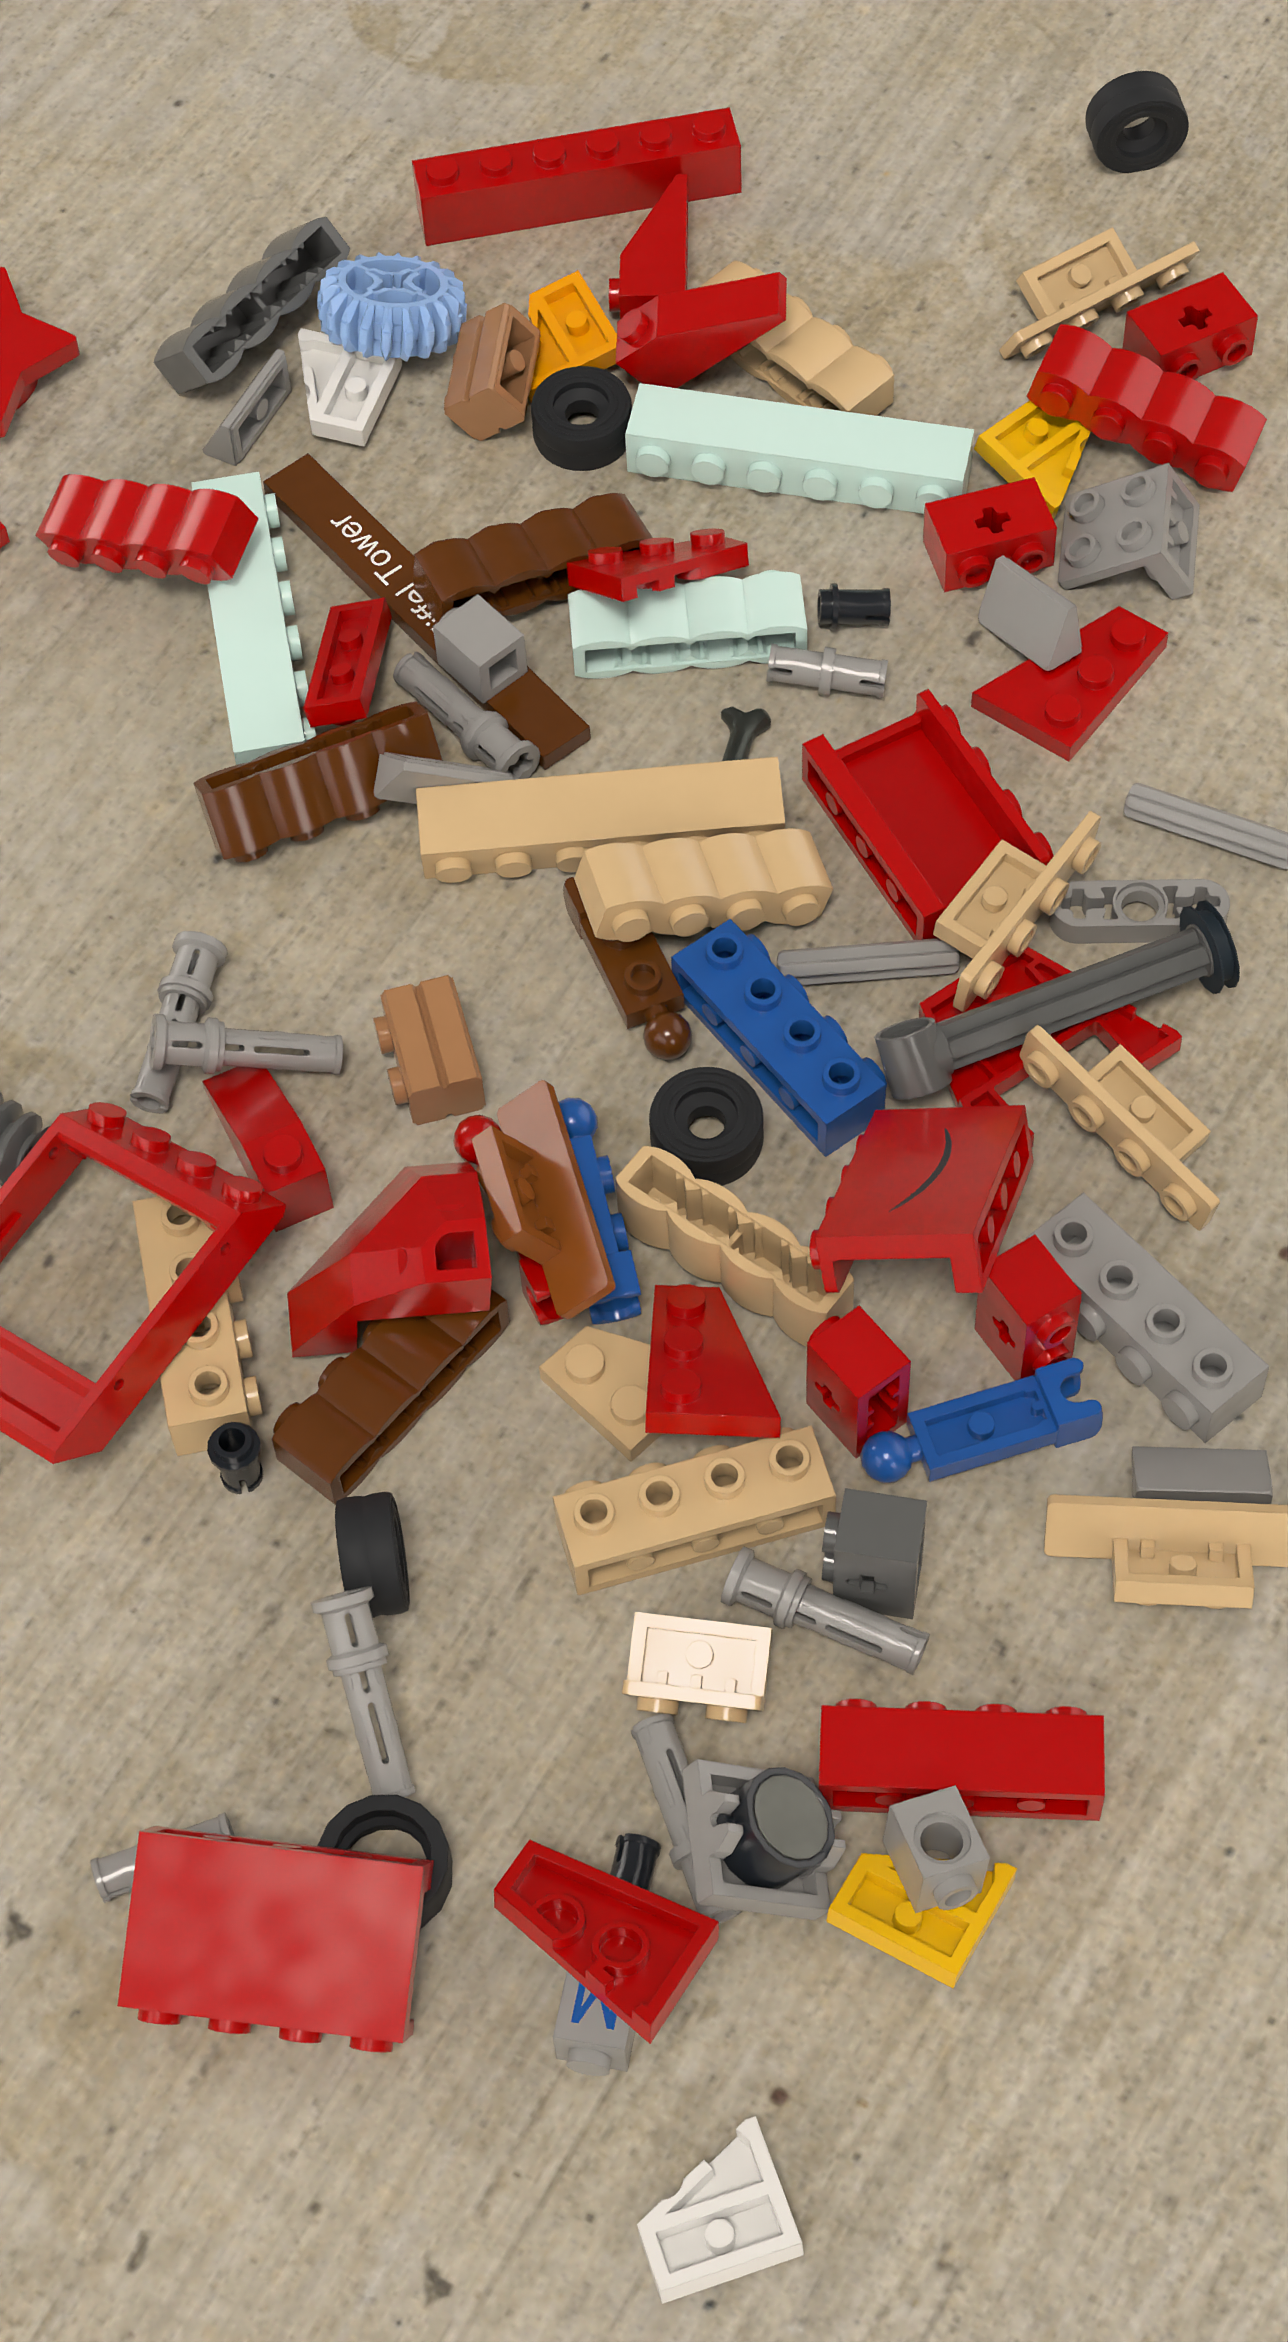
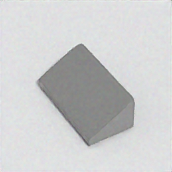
[202,349,292,466]
[978,556,1082,671]
[374,752,513,804]
[1132,1446,1273,1504]

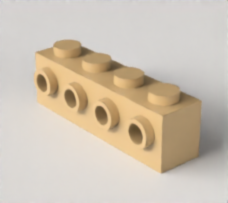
[132,1196,263,1456]
[553,1425,836,1596]

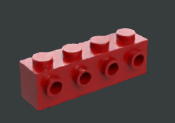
[819,1699,1105,1821]

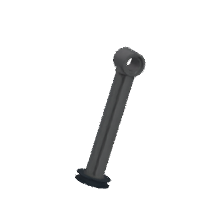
[874,900,1240,1100]

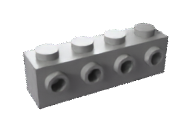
[1026,1192,1269,1443]

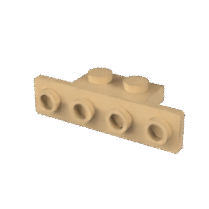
[999,227,1200,360]
[933,811,1102,1013]
[1019,1025,1220,1231]
[1044,1494,1288,1609]

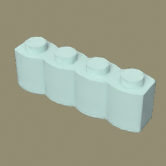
[568,570,807,679]

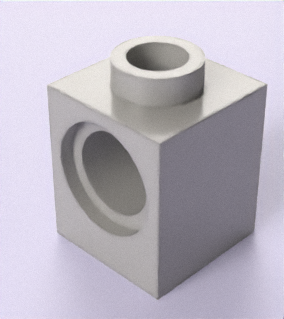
[882,1785,990,1913]

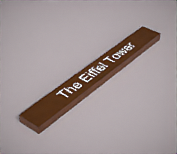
[263,453,591,770]

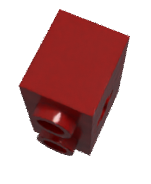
[1122,272,1258,380]
[923,477,1057,593]
[974,1234,1082,1381]
[806,1305,911,1459]

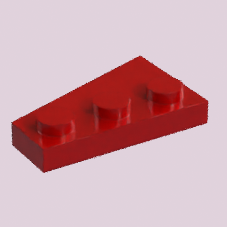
[567,528,749,602]
[645,1284,781,1438]
[494,1839,719,2044]

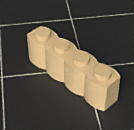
[700,261,894,416]
[574,828,833,942]
[615,1146,854,1346]

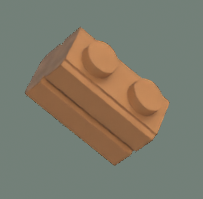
[444,303,541,441]
[373,975,486,1125]

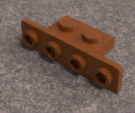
[471,1080,615,1320]

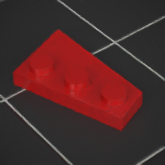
[971,606,1169,762]

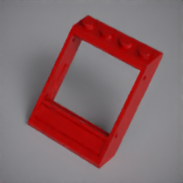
[0,1102,286,1464]

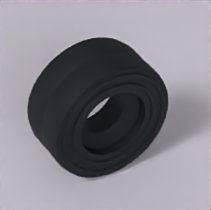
[1085,71,1189,173]
[531,366,632,471]
[649,1067,764,1186]
[335,1492,410,1618]

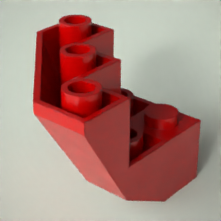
[287,1162,492,1358]

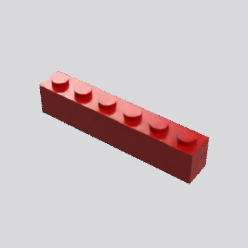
[412,107,742,246]

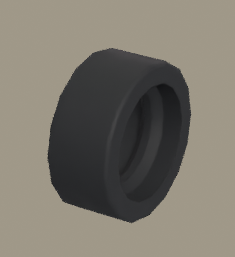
[317,1795,453,1929]

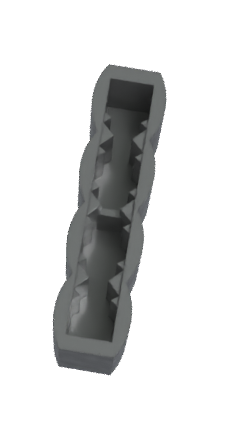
[153,217,350,394]

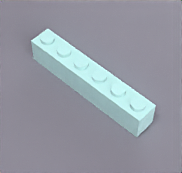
[625,383,974,514]
[191,472,316,765]

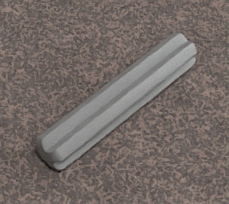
[1124,783,1288,870]
[777,938,960,985]

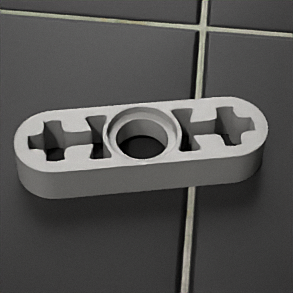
[1049,879,1230,944]

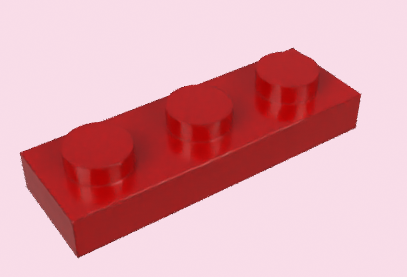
[303,597,392,727]

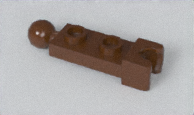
[563,877,692,1060]

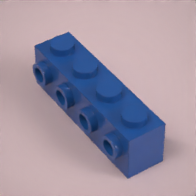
[671,919,887,1157]

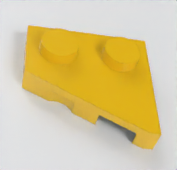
[974,400,1091,519]
[826,1853,1017,1989]

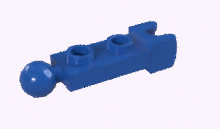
[558,1098,641,1324]
[860,1358,1103,1483]

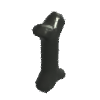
[721,706,771,761]

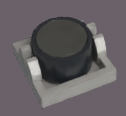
[682,1759,846,1920]

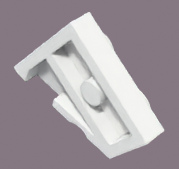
[298,328,402,446]
[637,2116,804,2304]

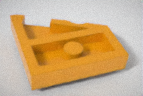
[528,270,617,403]

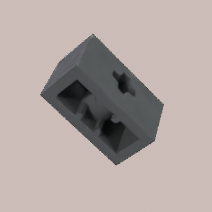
[822,1488,927,1620]

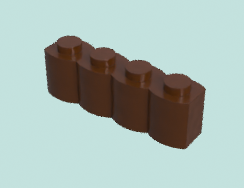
[413,493,653,623]
[193,701,443,862]
[271,1289,510,1505]

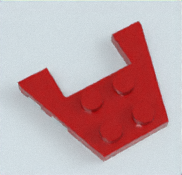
[919,947,1182,1147]

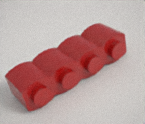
[1026,324,1267,492]
[35,474,259,585]

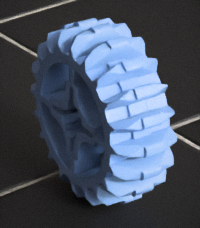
[317,252,467,362]

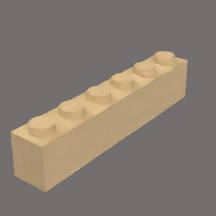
[416,756,785,883]

